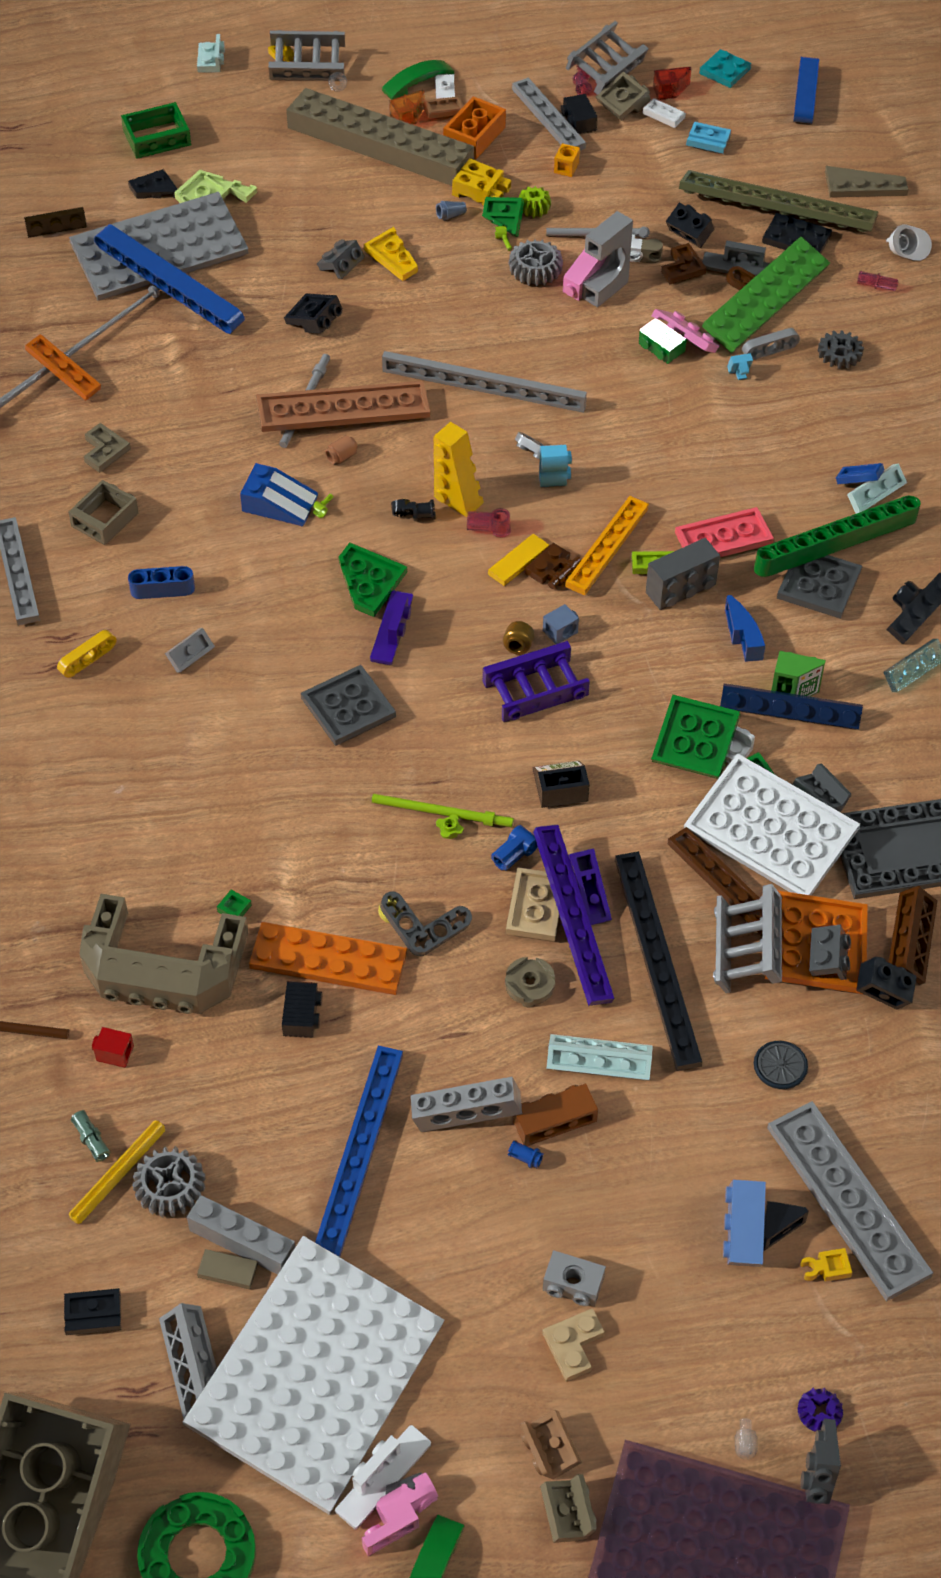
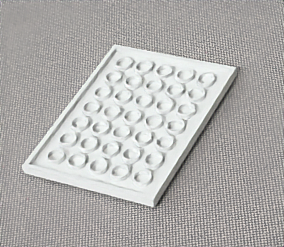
[183,1236,444,1514]

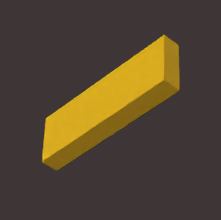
[488,533,549,586]

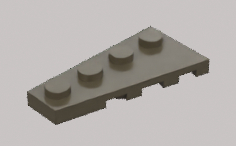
[825,166,908,198]

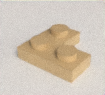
[542,1308,605,1382]

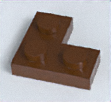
[661,243,707,285]

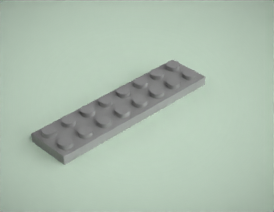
[767,1101,933,1302]

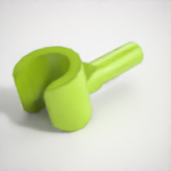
[495,226,512,251]
[313,494,333,518]

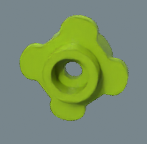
[436,814,463,839]

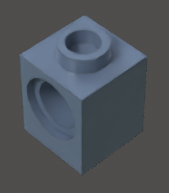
[543,604,579,644]

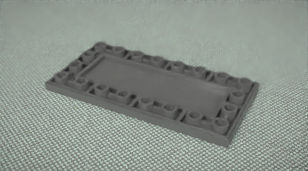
[840,799,941,899]

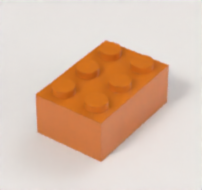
[443,96,506,160]

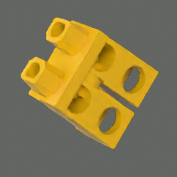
[452,158,512,205]

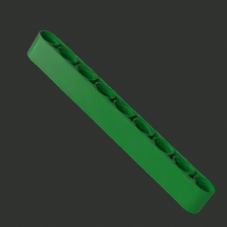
[754,495,921,577]

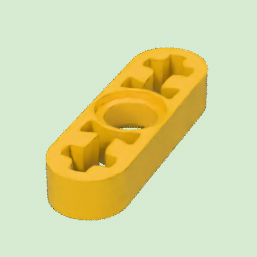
[57,630,117,678]

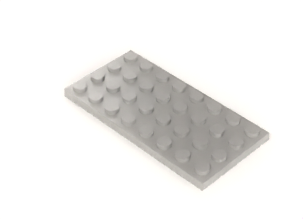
[69,192,249,301]

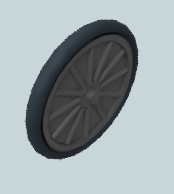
[753,1040,808,1089]

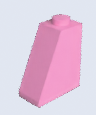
[563,249,607,301]

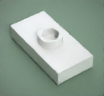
[435,74,455,99]
[643,98,685,128]

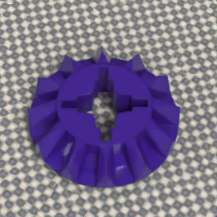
[798,1387,843,1432]

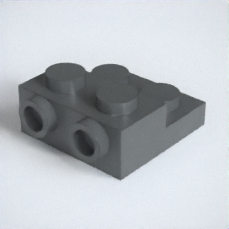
[801,1419,841,1504]

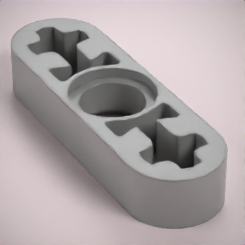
[742,328,800,360]

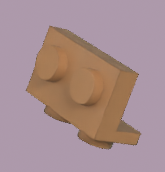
[520,1410,582,1479]

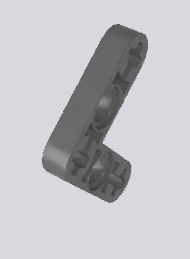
[380,891,472,956]

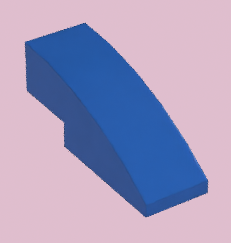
[725,595,765,662]

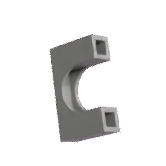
[582,211,633,307]

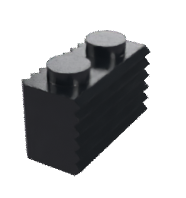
[561,93,598,134]
[282,981,323,1038]

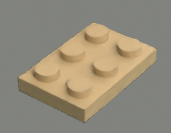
[506,867,559,941]

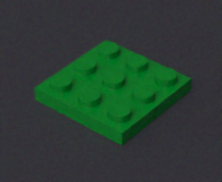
[651,694,741,779]

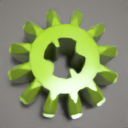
[519,185,551,219]

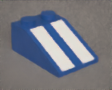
[240,463,318,527]

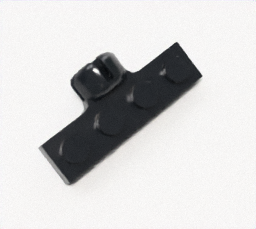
[886,572,941,644]

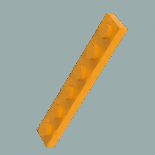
[565,496,649,596]

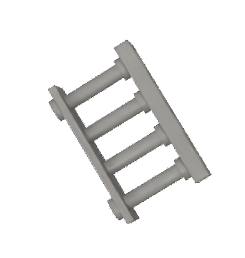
[566,21,649,95]
[269,30,345,81]
[713,884,782,993]

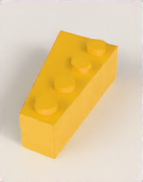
[433,422,484,518]

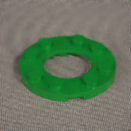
[137,1492,256,1578]

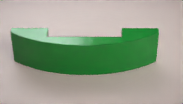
[382,60,455,101]
[409,1514,465,1578]

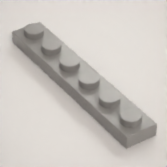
[512,77,586,150]
[0,517,40,626]

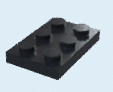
[762,213,832,254]

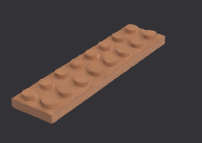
[256,380,430,432]

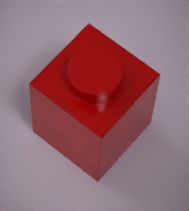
[92,1027,134,1068]

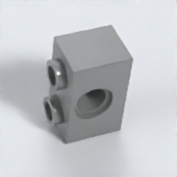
[543,1250,606,1307]

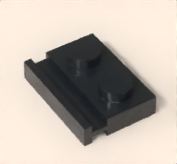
[64,1288,122,1336]

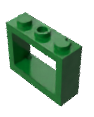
[121,102,191,159]

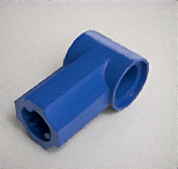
[491,825,538,871]

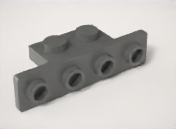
[702,240,770,276]

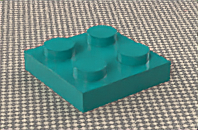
[699,49,751,88]

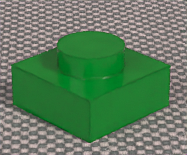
[217,889,252,917]

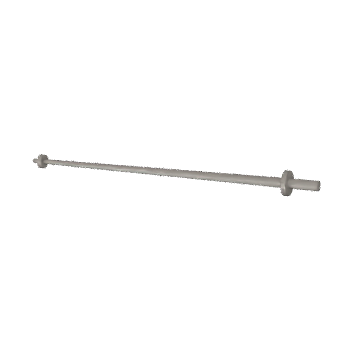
[0,285,160,408]

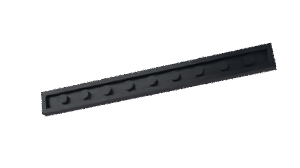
[615,851,702,1071]

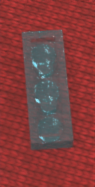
[883,639,941,692]

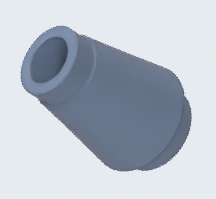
[436,201,467,221]

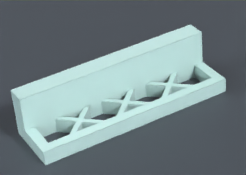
[546,1034,653,1080]

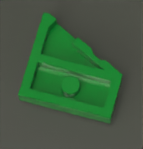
[482,197,524,237]

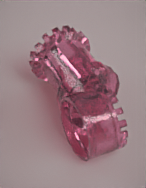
[572,63,592,96]

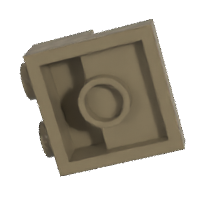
[596,71,651,121]

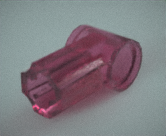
[467,508,511,538]

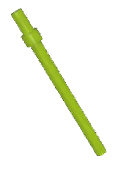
[372,794,514,827]

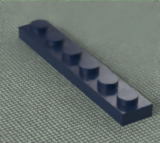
[720,683,863,729]

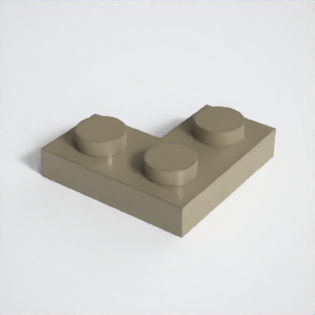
[84,423,131,473]

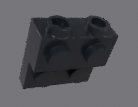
[284,293,343,334]

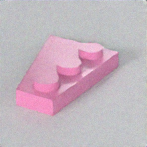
[651,309,719,353]

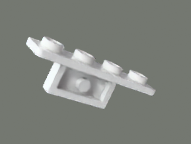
[335,1425,431,1529]

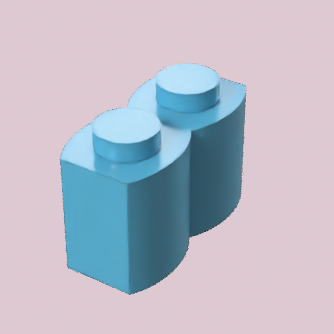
[539,445,572,487]

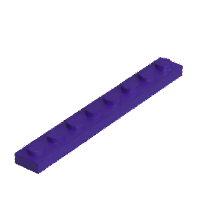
[533,825,615,1006]

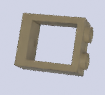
[68,480,139,545]

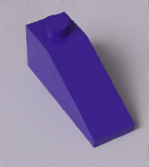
[568,848,612,925]

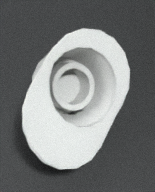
[886,224,932,261]

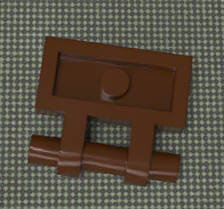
[525,542,582,589]

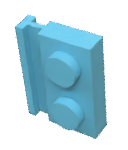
[686,122,731,154]

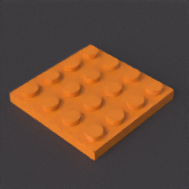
[765,890,868,994]

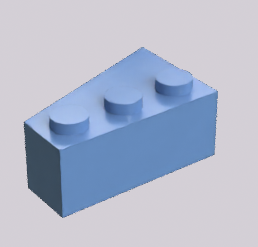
[723,1180,766,1267]

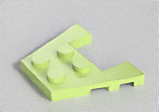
[175,170,257,203]

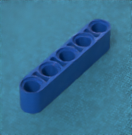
[793,57,819,124]

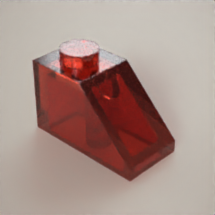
[653,66,692,100]

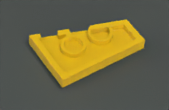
[363,227,418,281]

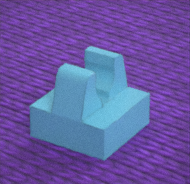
[727,353,753,380]

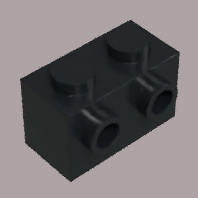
[666,202,715,248]
[856,956,917,1010]

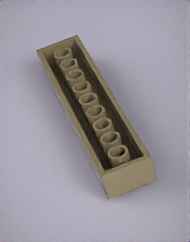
[286,88,474,186]

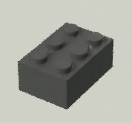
[646,538,720,610]

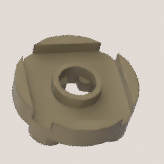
[505,957,555,1008]

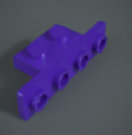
[370,590,413,665]

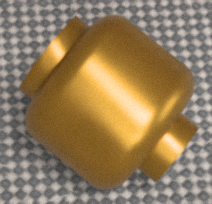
[503,621,535,655]

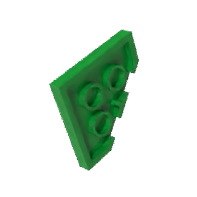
[338,542,408,617]

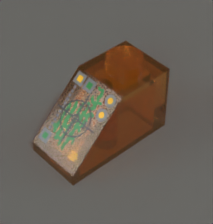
[389,90,425,125]

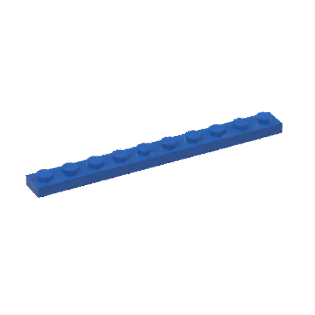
[315,1045,403,1257]

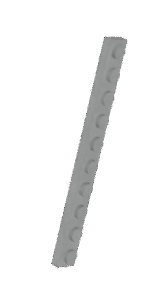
[382,351,587,413]

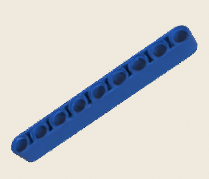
[94,224,245,334]

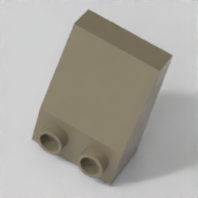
[0,1393,131,1578]

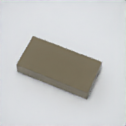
[197,1249,258,1289]

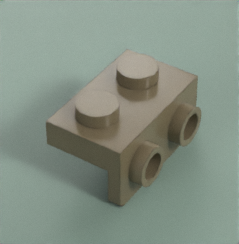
[540,1474,597,1543]

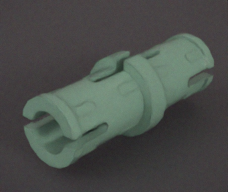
[70,1110,111,1162]

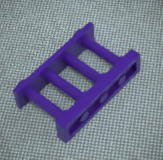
[482,641,590,723]

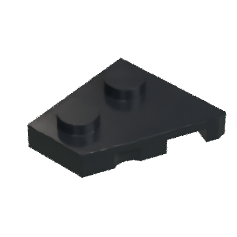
[128,169,177,199]

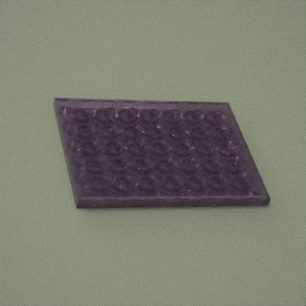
[588,1440,850,1578]

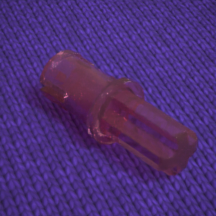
[857,271,899,291]

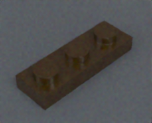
[24,207,87,238]

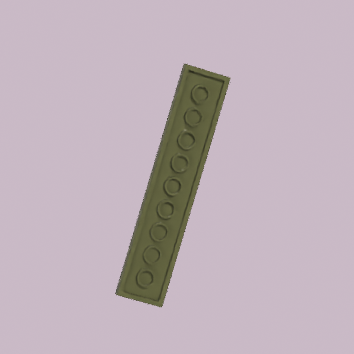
[679,170,879,232]

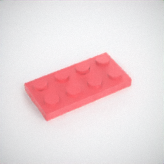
[675,507,774,557]

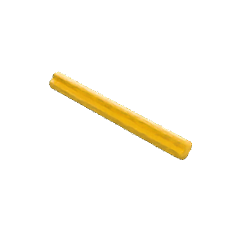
[69,1120,166,1224]

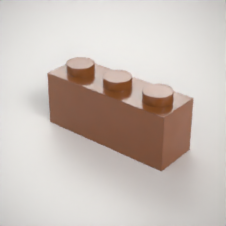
[513,1083,598,1146]

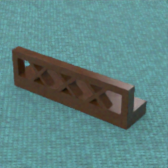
[889,886,938,985]

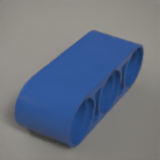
[128,566,195,599]

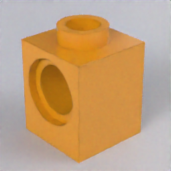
[554,143,580,177]

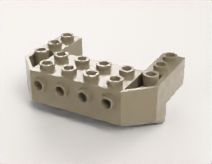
[79,894,248,1014]

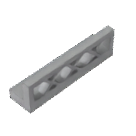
[159,1303,217,1419]

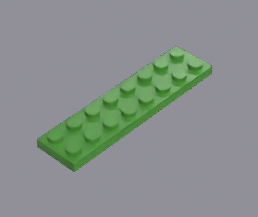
[702,237,830,353]

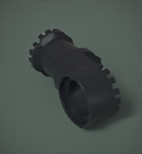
[391,499,436,521]

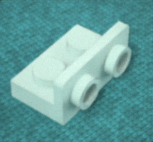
[197,34,225,72]

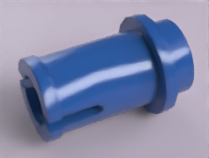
[508,1140,543,1168]

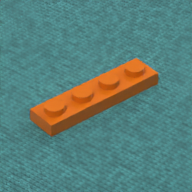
[25,334,101,401]

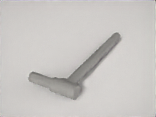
[546,227,650,238]

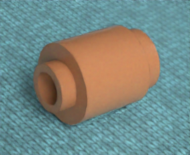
[325,435,358,464]

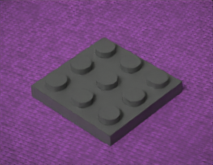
[777,555,862,619]
[301,665,396,746]

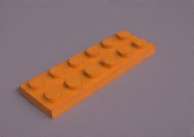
[249,922,407,995]

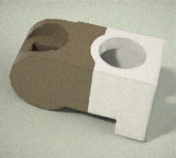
[630,234,663,263]

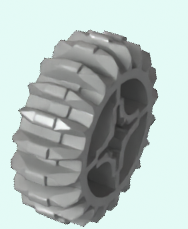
[509,239,563,286]
[132,1146,205,1218]

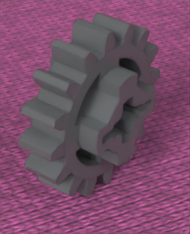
[818,330,864,369]

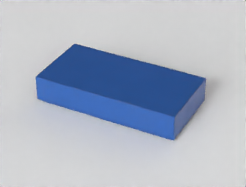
[836,463,884,484]

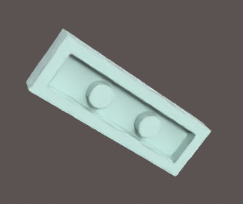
[847,464,907,513]

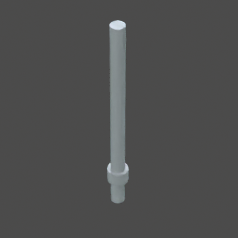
[279,354,330,448]

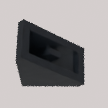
[763,1201,809,1251]

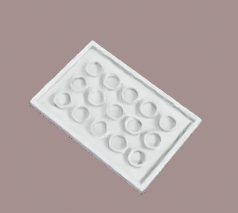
[684,753,860,895]

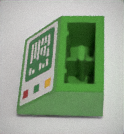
[771,651,826,696]

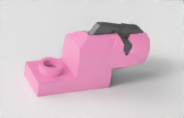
[362,1472,438,1556]

